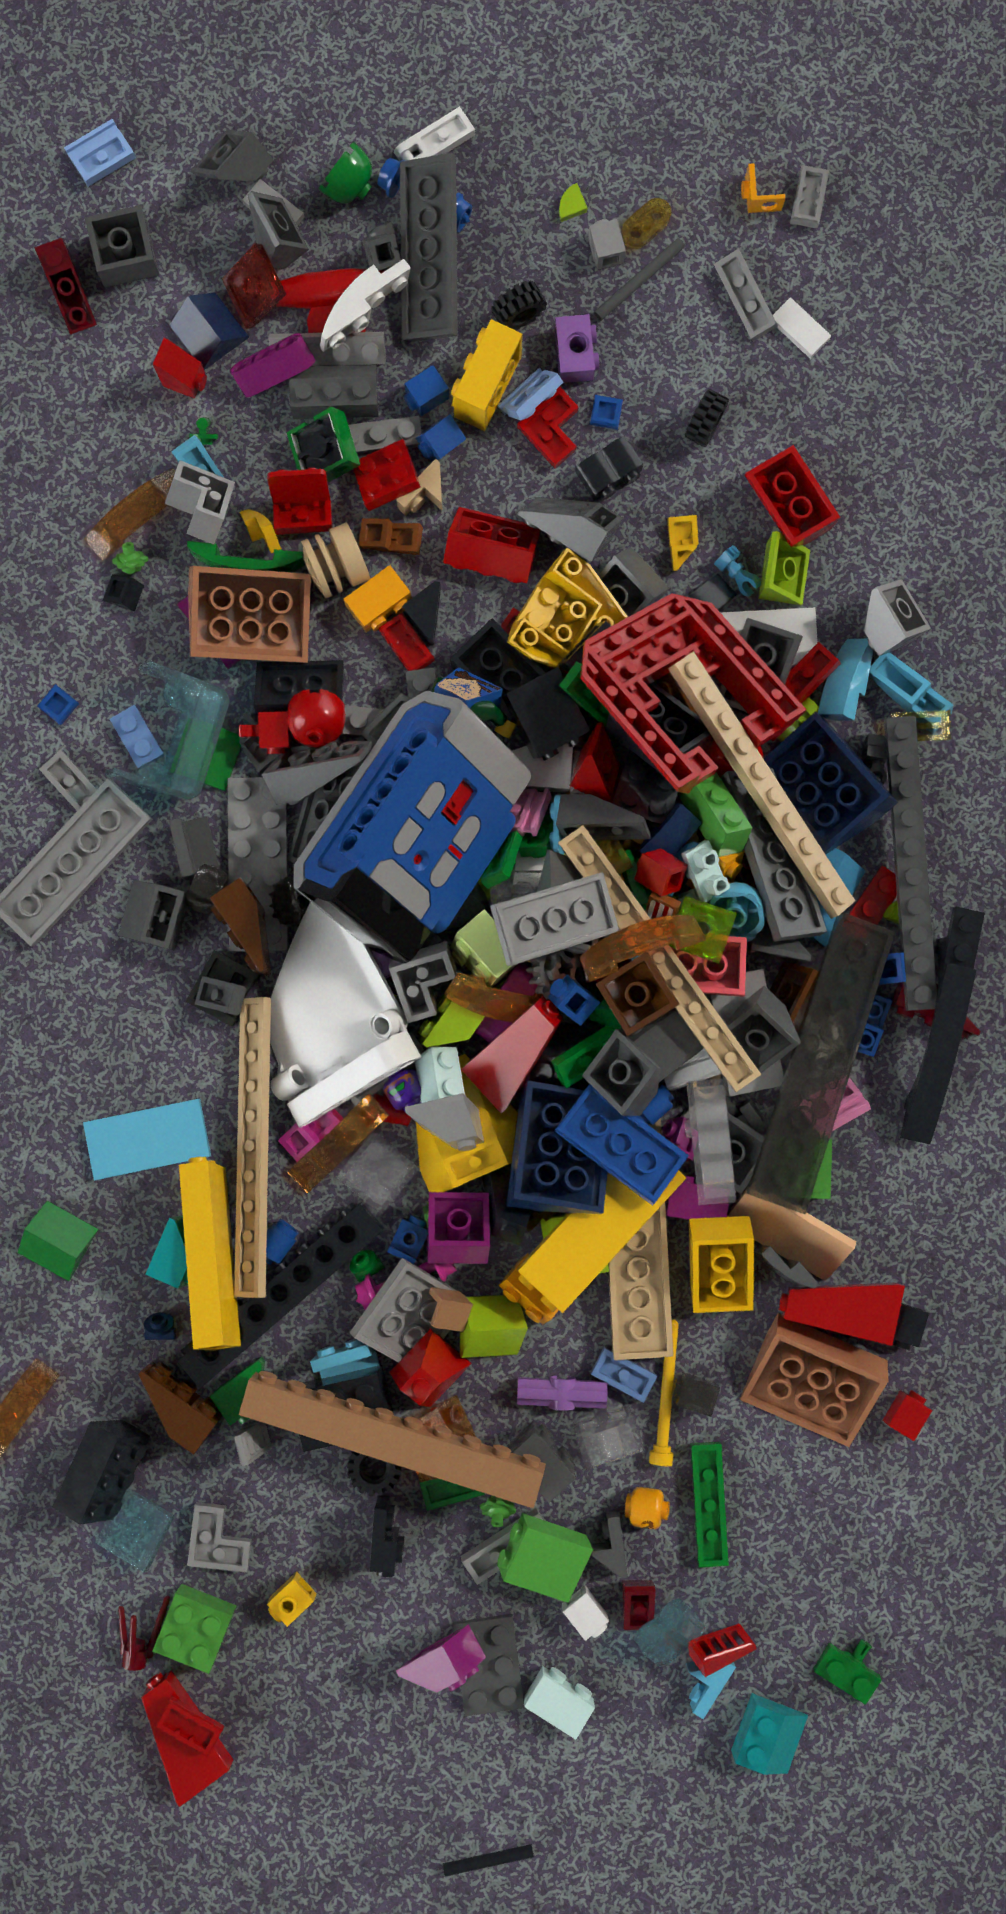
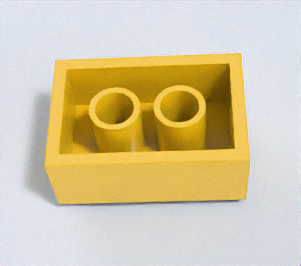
[451,319,523,431]
[689,1216,754,1313]

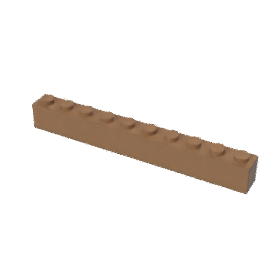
[239,1371,546,1509]

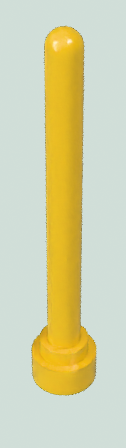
[649,1319,679,1466]

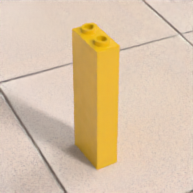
[179,1157,241,1350]
[517,1170,686,1313]

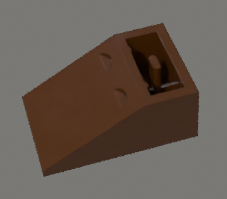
[210,878,271,976]
[138,1361,223,1455]

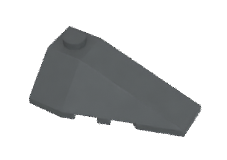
[262,741,374,805]

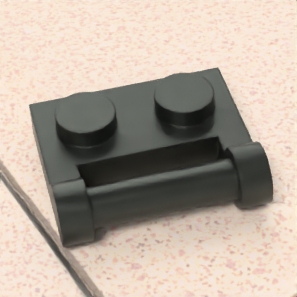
[186,950,261,1027]

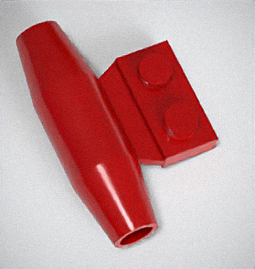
[273,268,390,333]

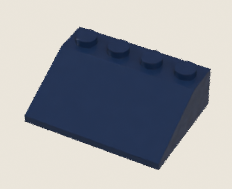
[764,712,898,855]
[507,1081,608,1214]

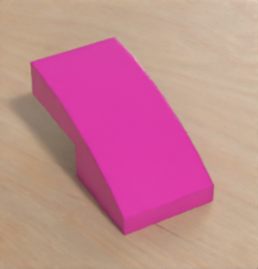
[278,1109,344,1162]

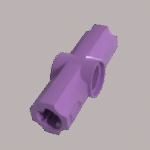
[517,1376,608,1410]

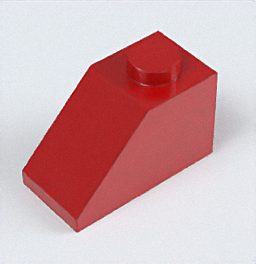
[153,338,207,399]

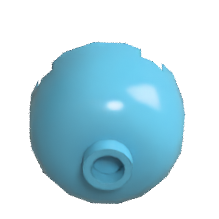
[705,882,766,942]

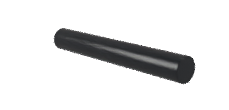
[443,1844,534,1877]

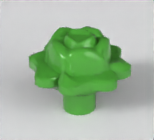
[112,542,148,575]
[480,1495,516,1527]

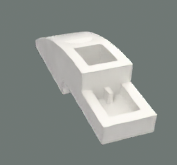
[320,259,411,352]

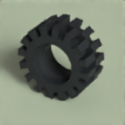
[491,280,547,331]
[685,389,729,447]
[347,1451,402,1496]

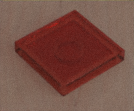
[222,243,286,329]

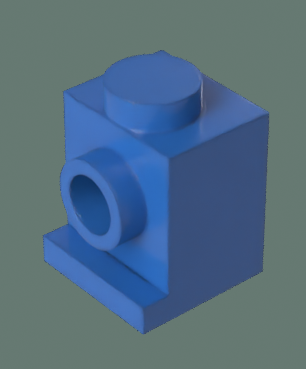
[548,974,600,1026]
[387,1215,428,1264]

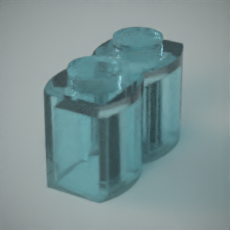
[634,1598,705,1667]

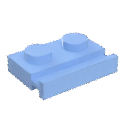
[64,119,136,187]
[497,368,563,420]

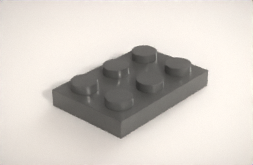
[453,1614,524,1716]

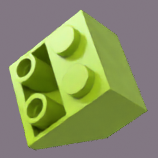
[417,992,486,1047]

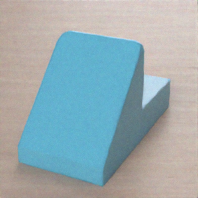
[171,435,224,478]
[686,1662,736,1719]

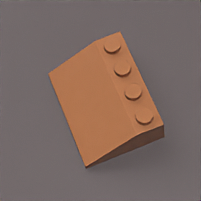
[188,566,311,663]
[740,1313,888,1447]

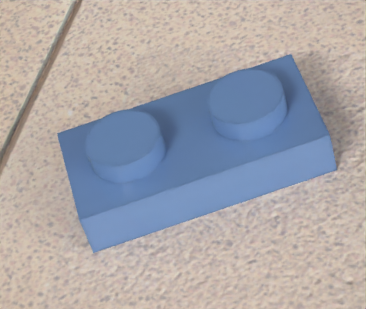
[110,705,165,770]
[590,1346,657,1403]

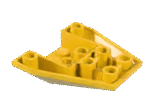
[507,548,628,672]
[416,1054,518,1192]

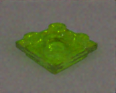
[668,896,737,963]

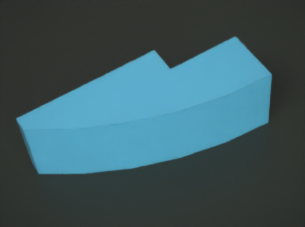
[818,638,873,721]
[869,652,953,734]

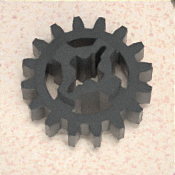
[526,949,586,1000]

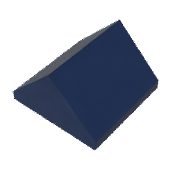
[170,292,249,370]

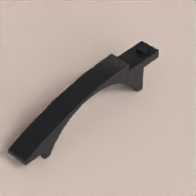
[900,906,985,1144]

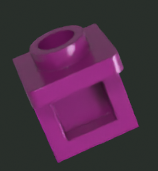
[661,1117,701,1161]

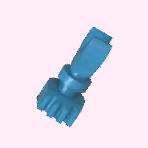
[714,545,761,597]

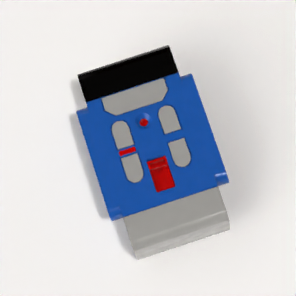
[294,691,531,963]

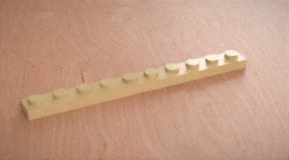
[668,651,855,919]
[558,825,762,1092]
[234,997,271,1298]

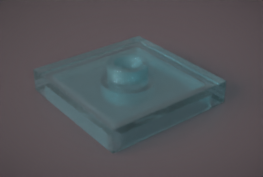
[95,1488,175,1573]

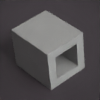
[588,219,626,270]

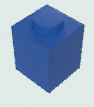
[403,365,450,416]
[415,414,466,462]

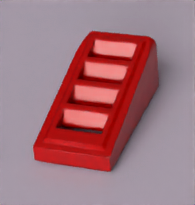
[688,1624,757,1677]

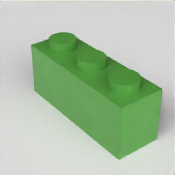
[677,772,753,857]

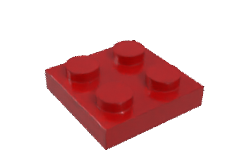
[354,439,421,511]

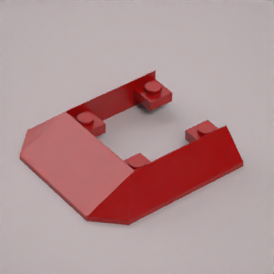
[580,593,807,794]

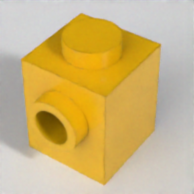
[267,1571,317,1627]

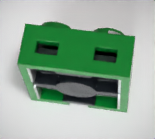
[286,407,360,483]

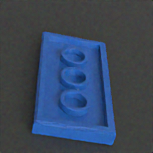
[554,1084,689,1206]

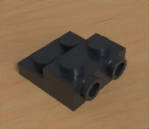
[370,1495,405,1577]

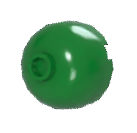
[318,141,372,204]

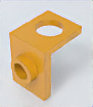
[741,163,785,213]

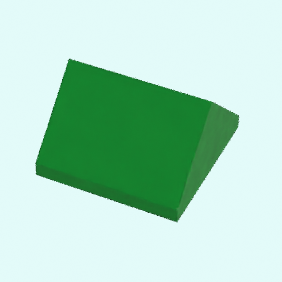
[18,1201,99,1281]

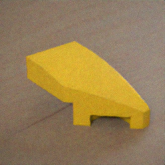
[239,509,281,553]
[667,515,699,571]

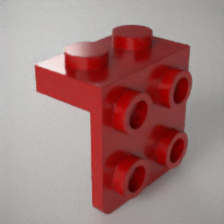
[267,468,333,535]

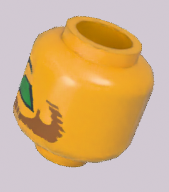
[625,1487,670,1529]

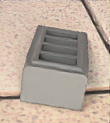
[234,1421,271,1466]

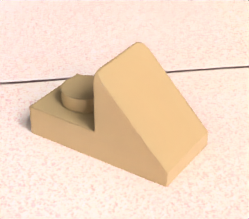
[396,459,442,516]

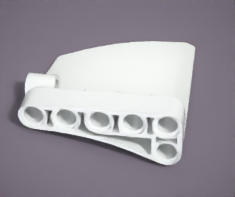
[270,902,421,1128]

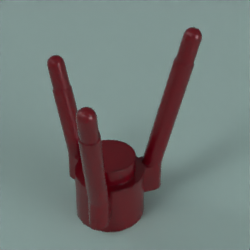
[118,1596,170,1671]

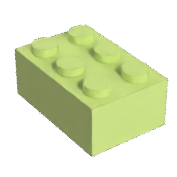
[450,909,517,991]

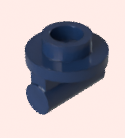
[144,1312,176,1340]

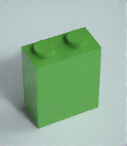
[497,1513,593,1603]

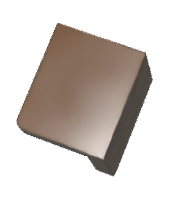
[429,1287,473,1332]

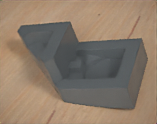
[240,712,280,774]

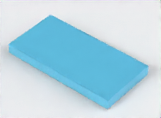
[83,1099,211,1180]

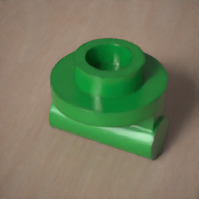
[189,417,218,445]
[349,1250,385,1283]

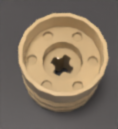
[301,522,371,599]

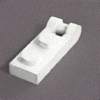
[394,106,475,161]

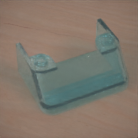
[104,661,229,799]

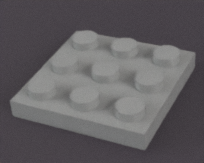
[350,1258,465,1362]

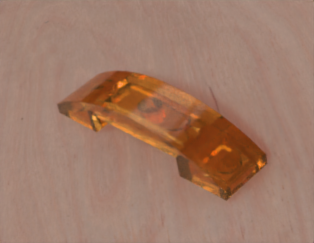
[84,468,175,562]
[580,915,706,982]
[445,973,550,1022]
[288,1094,389,1194]
[0,1358,60,1460]

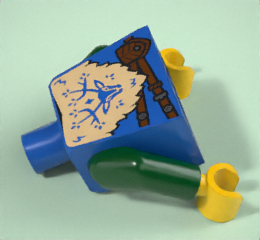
[431,668,516,738]

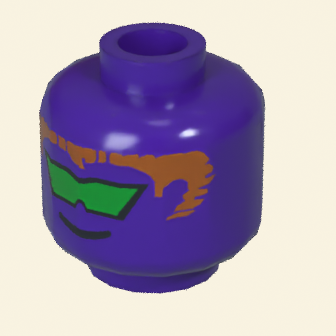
[383,1069,421,1113]

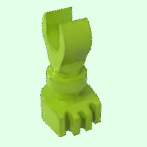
[778,697,819,742]

